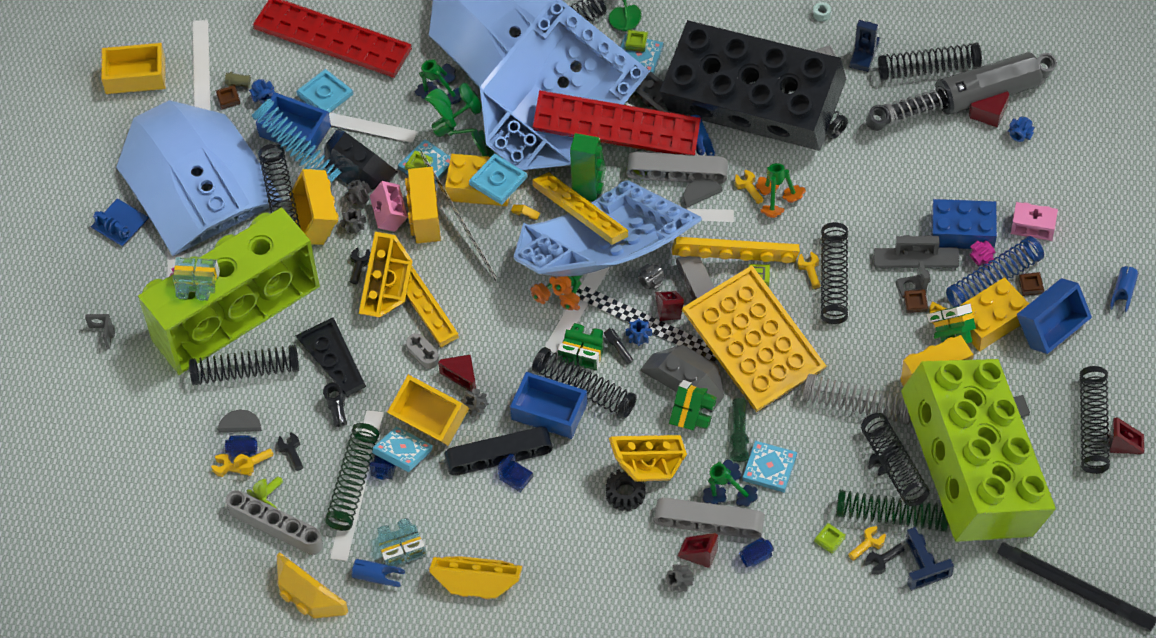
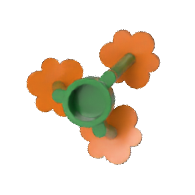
[756,163,806,218]

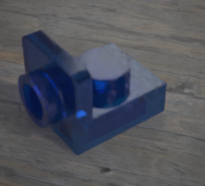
[498,454,533,493]
[369,455,396,480]

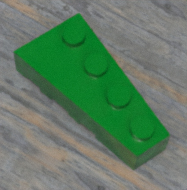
[570,133,606,201]

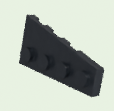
[295,317,366,396]

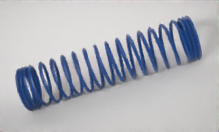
[946,236,1045,307]

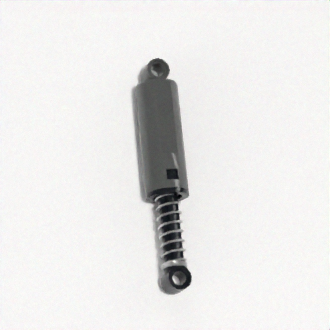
[865,52,1057,131]

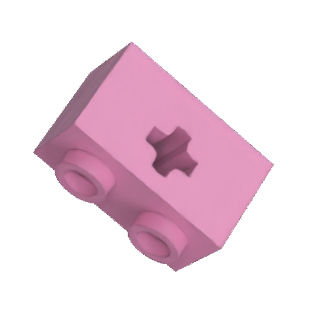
[370,181,408,232]
[1011,202,1058,241]

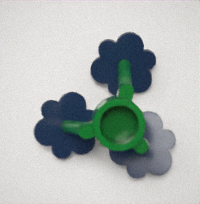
[415,59,462,105]
[702,460,758,507]

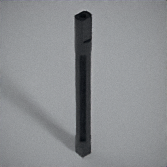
[997,542,1156,632]

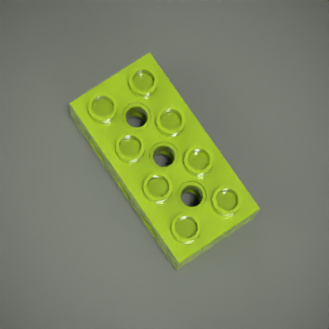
[138,207,320,375]
[901,359,1056,542]

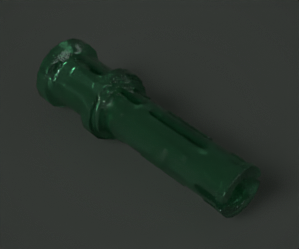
[729,398,749,462]

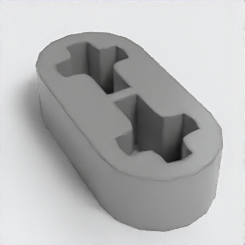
[406,333,439,369]

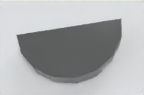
[684,179,723,208]
[218,409,262,432]

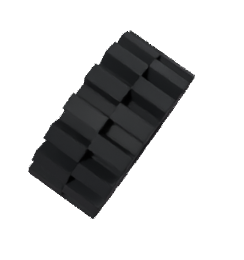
[606,469,645,511]

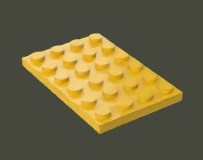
[682,265,827,412]

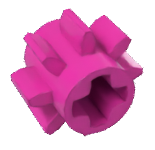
[969,241,996,267]

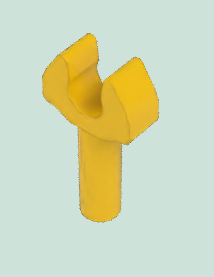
[735,170,764,204]
[798,252,821,289]
[234,449,273,475]
[211,454,252,477]
[848,526,886,561]

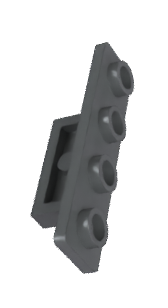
[633,65,670,113]
[874,235,959,268]

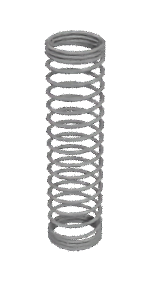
[802,374,911,425]

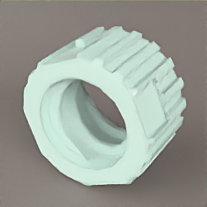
[813,2,831,22]

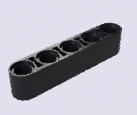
[444,427,553,476]

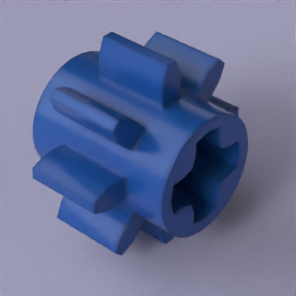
[249,79,275,104]
[1008,116,1035,142]
[626,318,652,346]

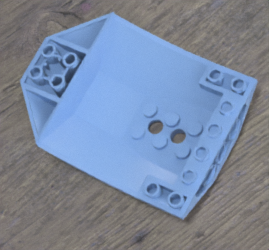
[429,0,579,88]
[480,0,650,170]
[116,100,282,257]
[514,180,702,276]

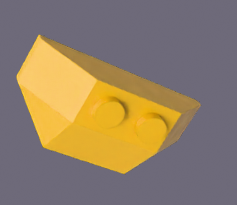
[359,231,413,318]
[609,435,687,482]
[277,552,348,618]
[429,556,522,599]

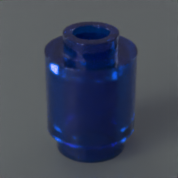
[225,435,257,457]
[739,537,774,568]

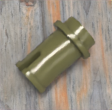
[225,71,251,88]

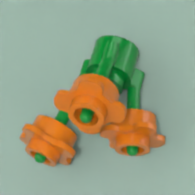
[530,275,583,310]

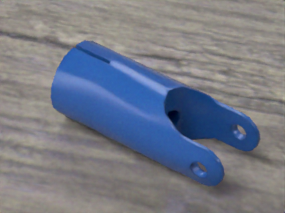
[692,115,715,156]
[1110,266,1139,312]
[352,559,405,587]

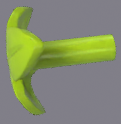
[246,476,283,509]

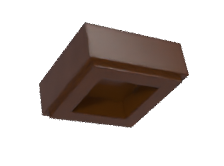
[216,85,241,110]
[1018,272,1044,296]
[904,289,928,313]

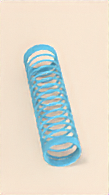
[251,99,341,183]

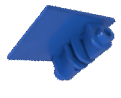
[91,198,149,247]

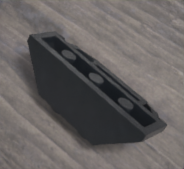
[325,128,398,189]

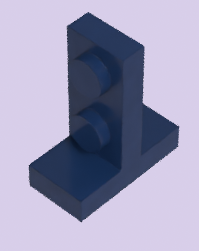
[849,20,880,73]
[906,527,954,591]

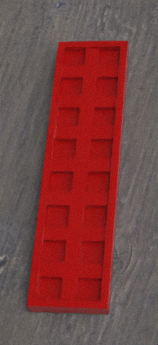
[253,0,412,78]
[532,90,701,156]

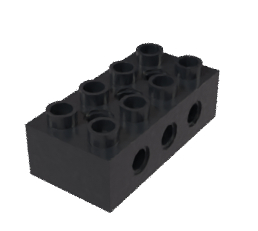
[660,20,846,151]

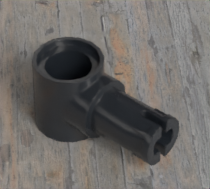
[323,382,347,427]

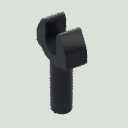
[350,247,370,284]
[603,328,633,365]
[278,432,303,471]
[868,441,900,476]
[865,543,905,575]

